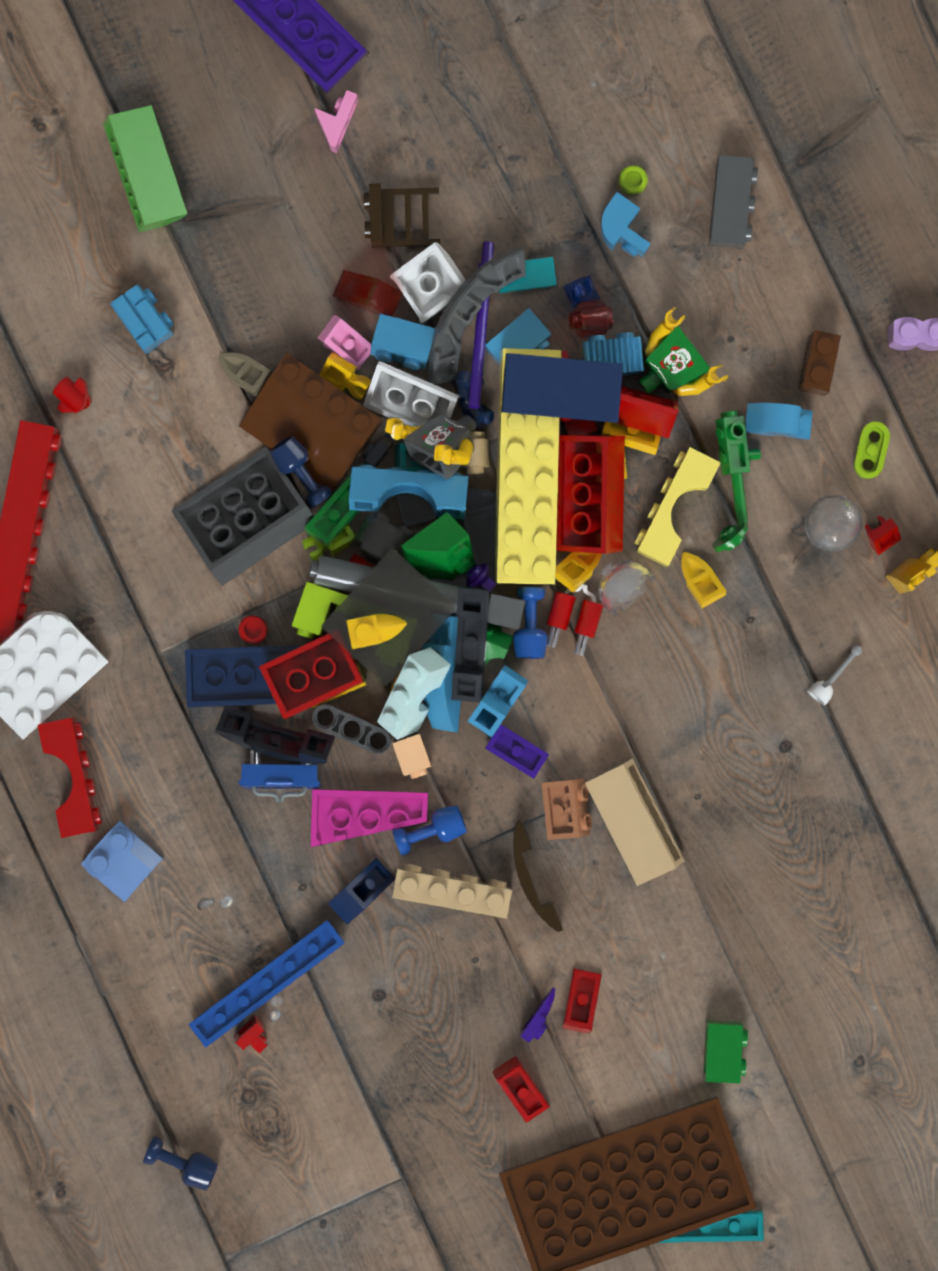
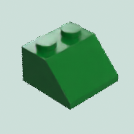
[401,512,475,580]

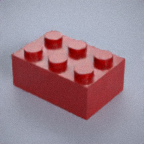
[259,629,365,719]

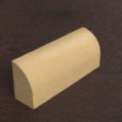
[585,758,685,886]

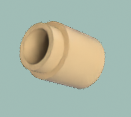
[461,432,490,474]

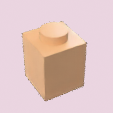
[392,734,432,779]

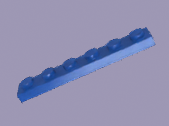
[188,919,345,1048]

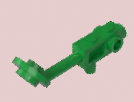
[712,411,761,552]

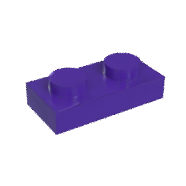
[485,724,549,779]

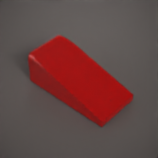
[562,968,602,1034]
[493,1056,550,1123]

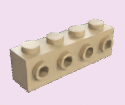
[392,864,512,919]

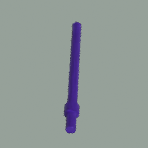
[468,241,494,409]

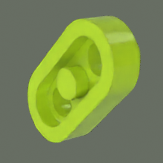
[853,422,890,479]

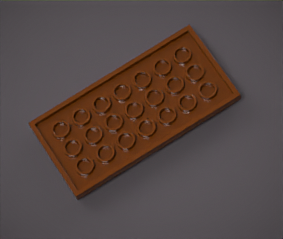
[499,1096,757,1271]

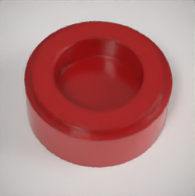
[239,615,268,644]

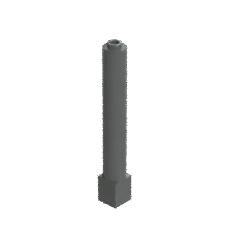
[309,555,525,630]

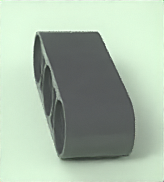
[312,704,392,754]

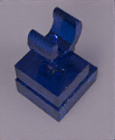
[563,275,600,311]

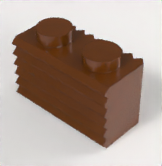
[798,330,841,396]

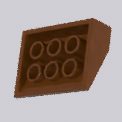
[239,353,382,492]

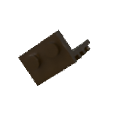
[364,183,441,248]

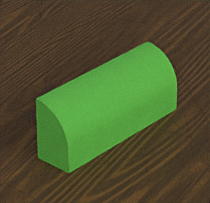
[103,105,187,232]

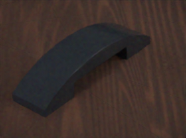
[451,586,489,703]
[216,706,335,764]

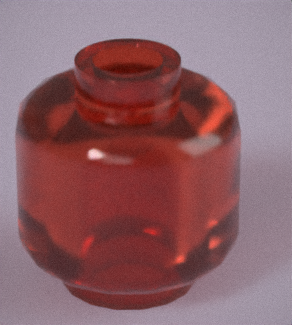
[569,300,613,338]

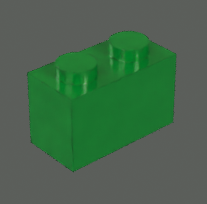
[703,1020,748,1084]

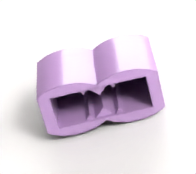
[888,317,938,351]

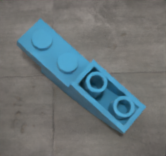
[421,614,461,732]

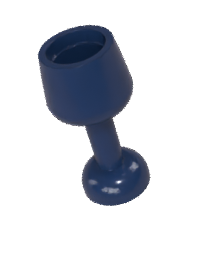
[269,435,333,508]
[143,1136,218,1191]

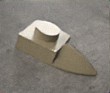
[218,352,272,397]

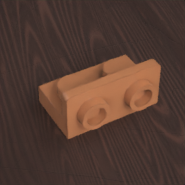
[541,778,592,840]

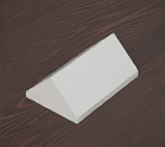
[363,361,459,427]

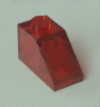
[332,270,403,316]

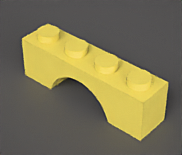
[634,447,721,567]

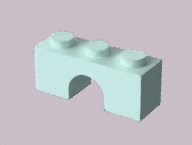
[377,647,451,739]

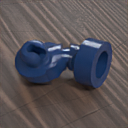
[454,371,494,429]

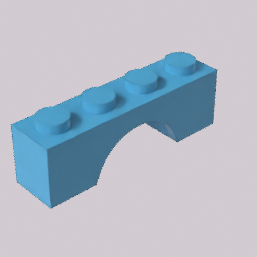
[349,465,468,520]

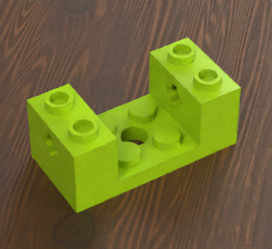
[292,582,419,668]

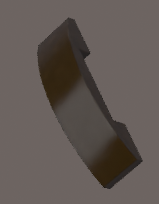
[513,820,563,932]

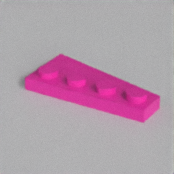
[311,789,428,847]

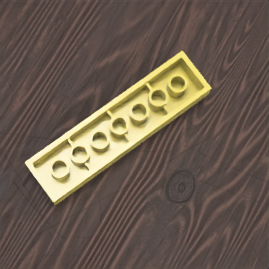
[494,348,561,584]

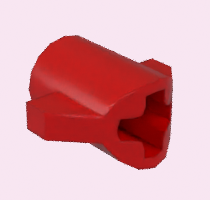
[52,376,92,413]

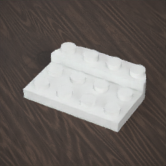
[0,611,108,740]

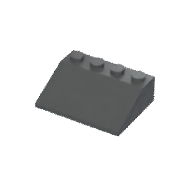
[172,446,314,586]

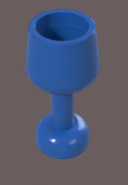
[513,587,548,659]
[392,805,467,856]

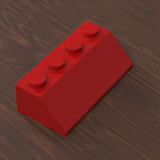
[556,435,625,554]

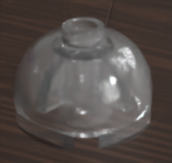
[804,494,863,552]
[598,560,655,617]

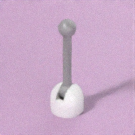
[807,645,862,706]

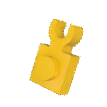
[319,352,371,400]

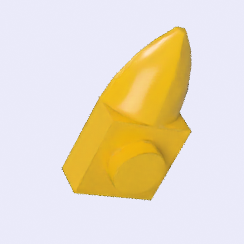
[555,552,602,592]
[681,552,726,609]
[346,614,407,649]

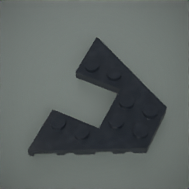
[395,487,498,617]

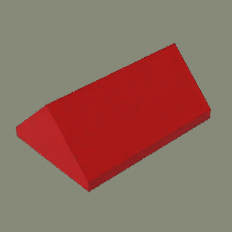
[615,385,679,438]

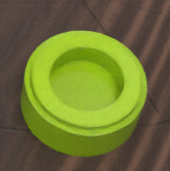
[619,165,648,196]

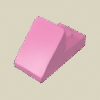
[314,90,359,153]
[318,315,371,370]

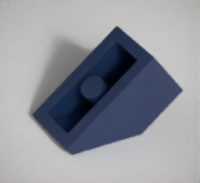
[328,858,396,925]

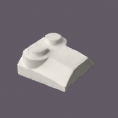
[390,242,466,324]

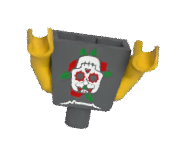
[385,415,476,480]

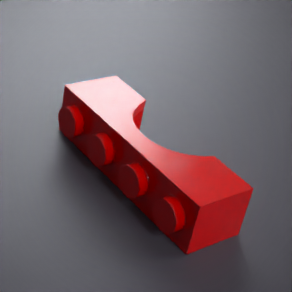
[37,717,102,838]

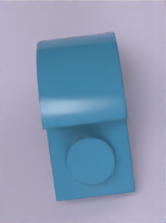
[600,192,651,258]
[745,403,813,440]
[467,665,529,737]

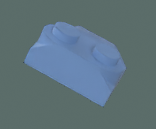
[81,821,163,902]

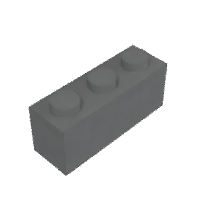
[708,155,758,249]

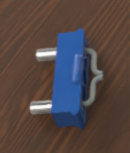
[238,750,321,802]

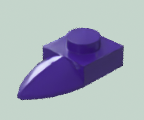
[520,987,555,1043]

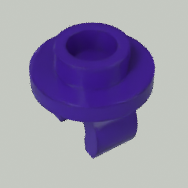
[466,563,497,593]

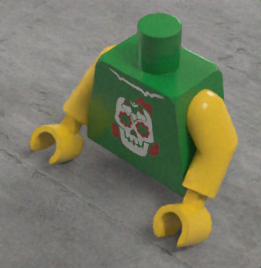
[638,307,728,396]

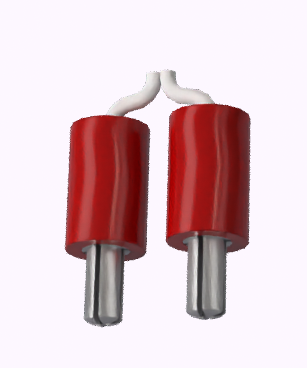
[546,584,604,656]

